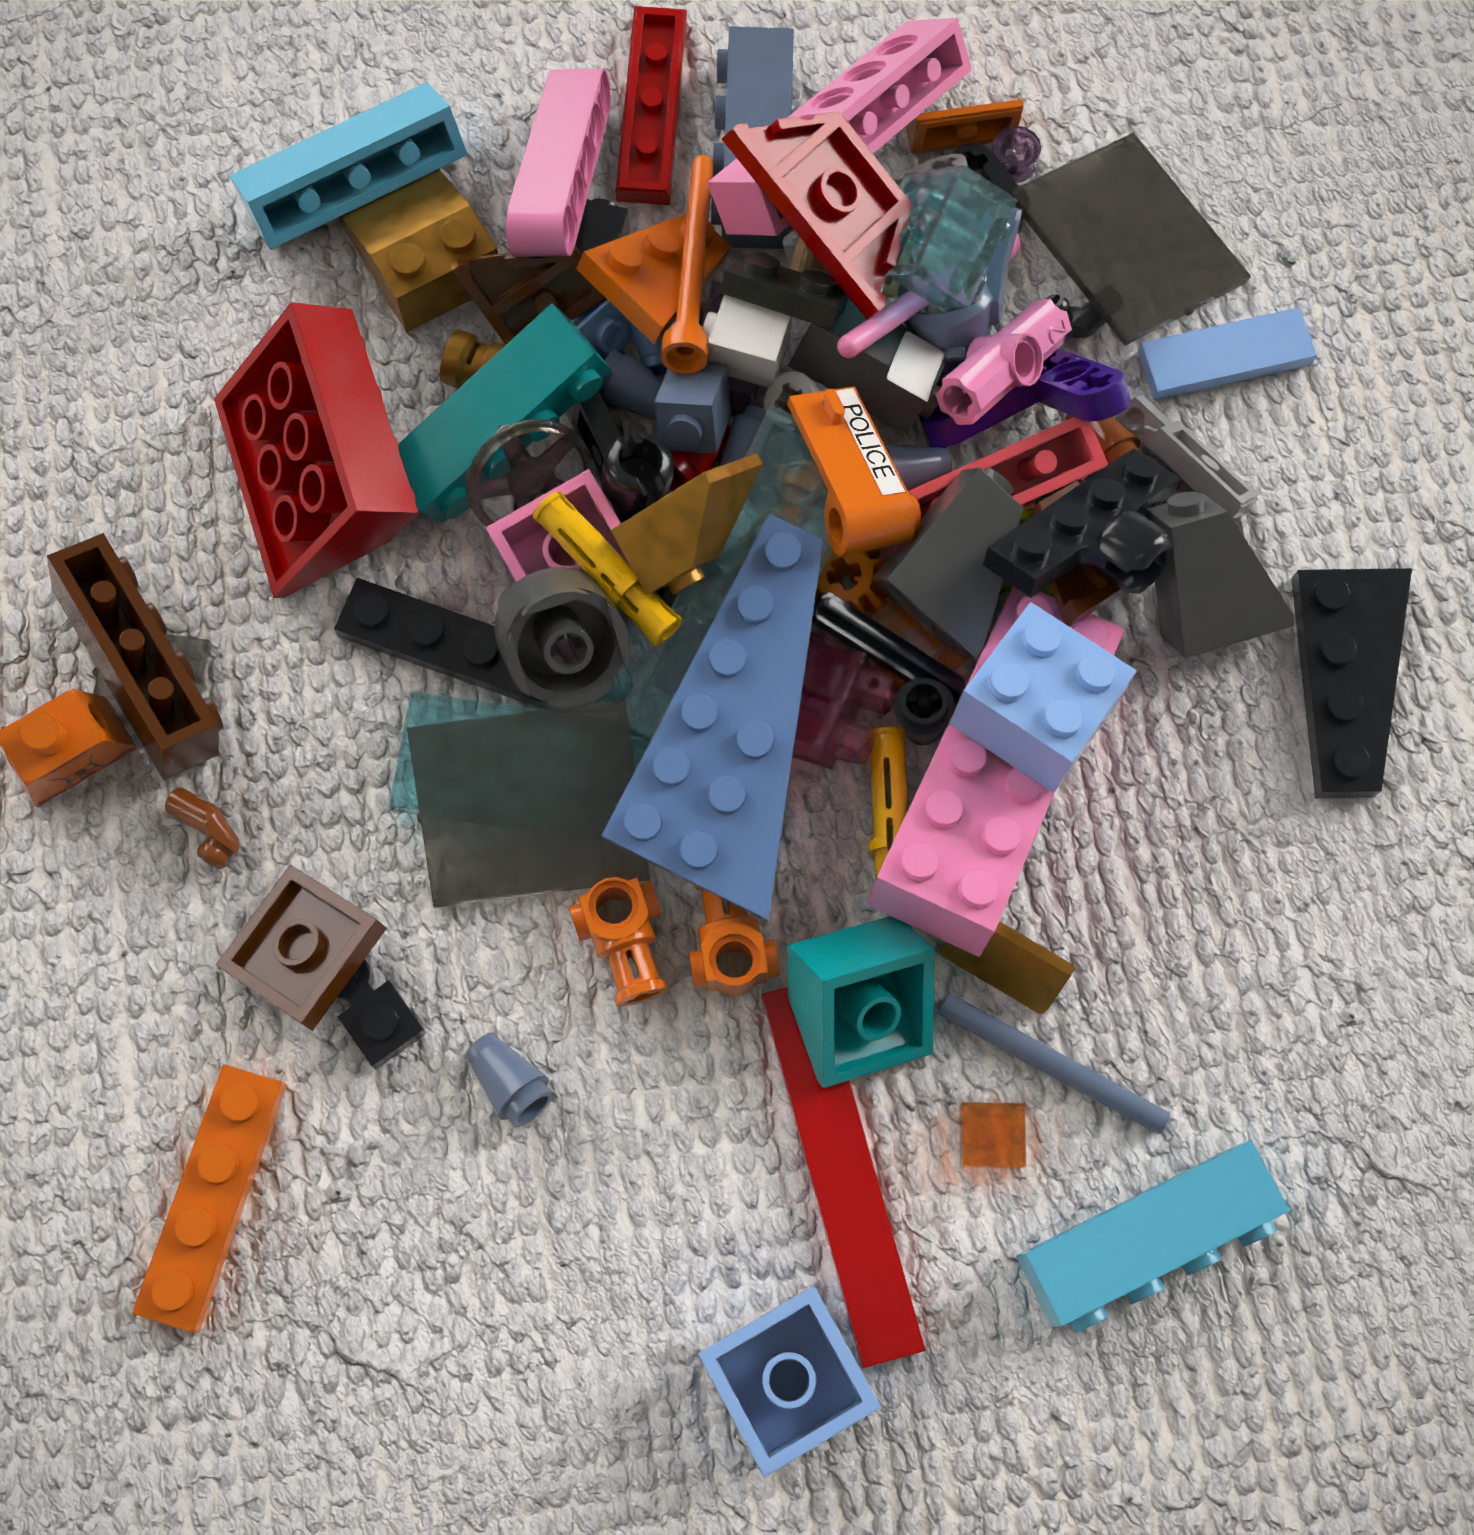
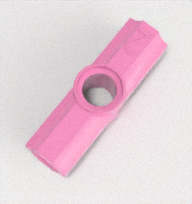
[935,299,1072,425]

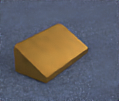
[940,921,1075,1014]

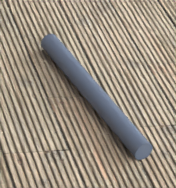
[937,992,1170,1135]

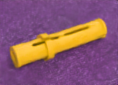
[532,491,683,647]
[868,727,908,879]

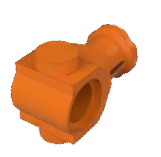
[568,877,669,1007]
[689,885,780,996]

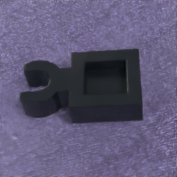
[337,960,427,1070]

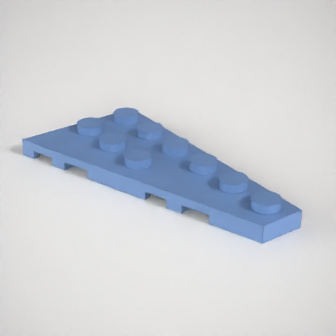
[601,513,824,922]

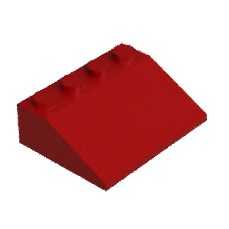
[214,302,419,598]

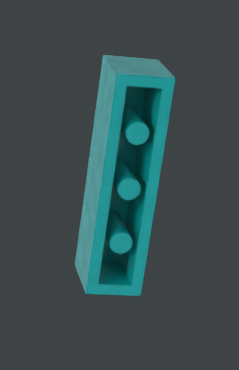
[398,303,612,523]

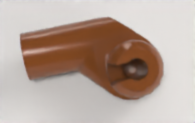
[165,787,239,869]

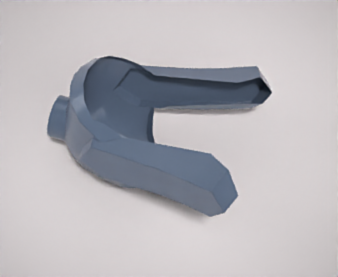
[897,205,1022,375]

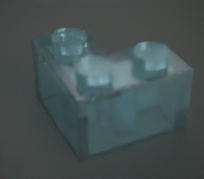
[887,165,1017,308]

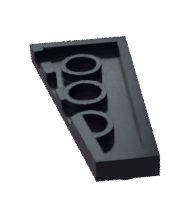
[1291,568,1412,799]

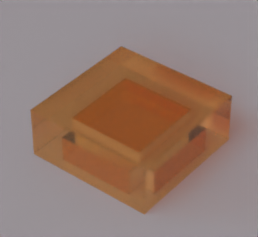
[959,1102,1026,1169]

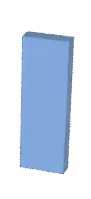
[1137,307,1317,400]

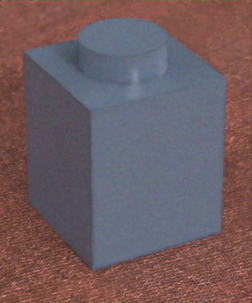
[654,363,732,454]

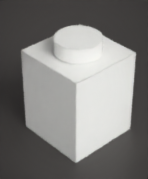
[703,294,792,387]

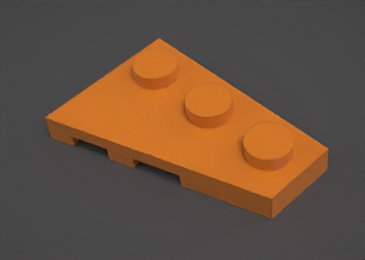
[577,213,731,344]

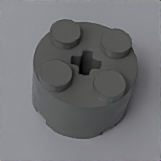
[494,567,630,709]

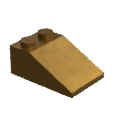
[338,169,498,333]

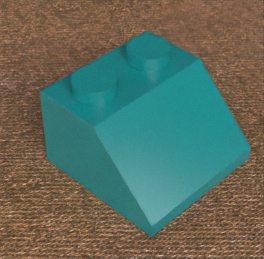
[787,916,935,1088]

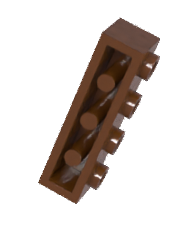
[47,533,224,780]

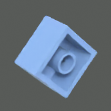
[949,602,1137,793]
[698,1286,881,1478]

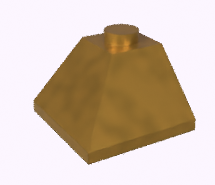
[611,453,763,595]

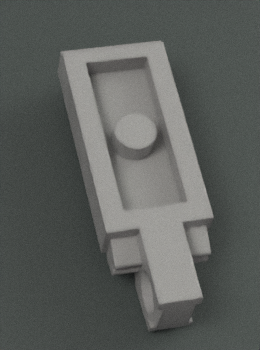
[1116,394,1258,520]

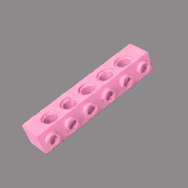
[707,18,972,236]

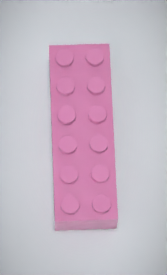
[866,586,1125,957]

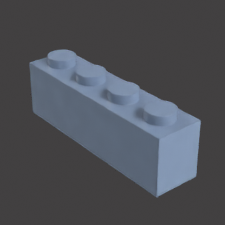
[711,26,794,249]

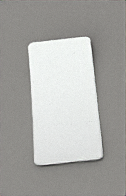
[887,332,945,402]

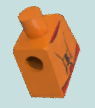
[0,689,138,807]

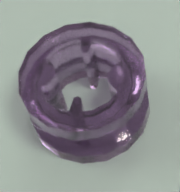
[991,126,1042,183]

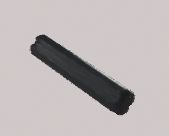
[812,592,966,706]

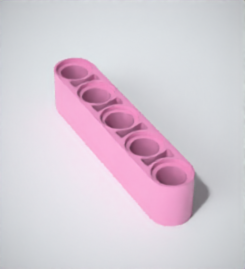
[506,68,611,257]

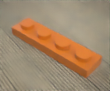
[132,1064,287,1333]

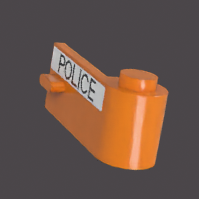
[787,386,921,556]

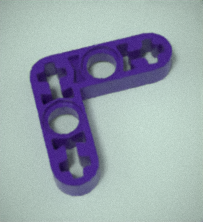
[919,349,1131,448]

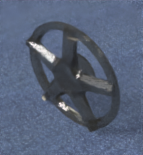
[465,419,593,527]

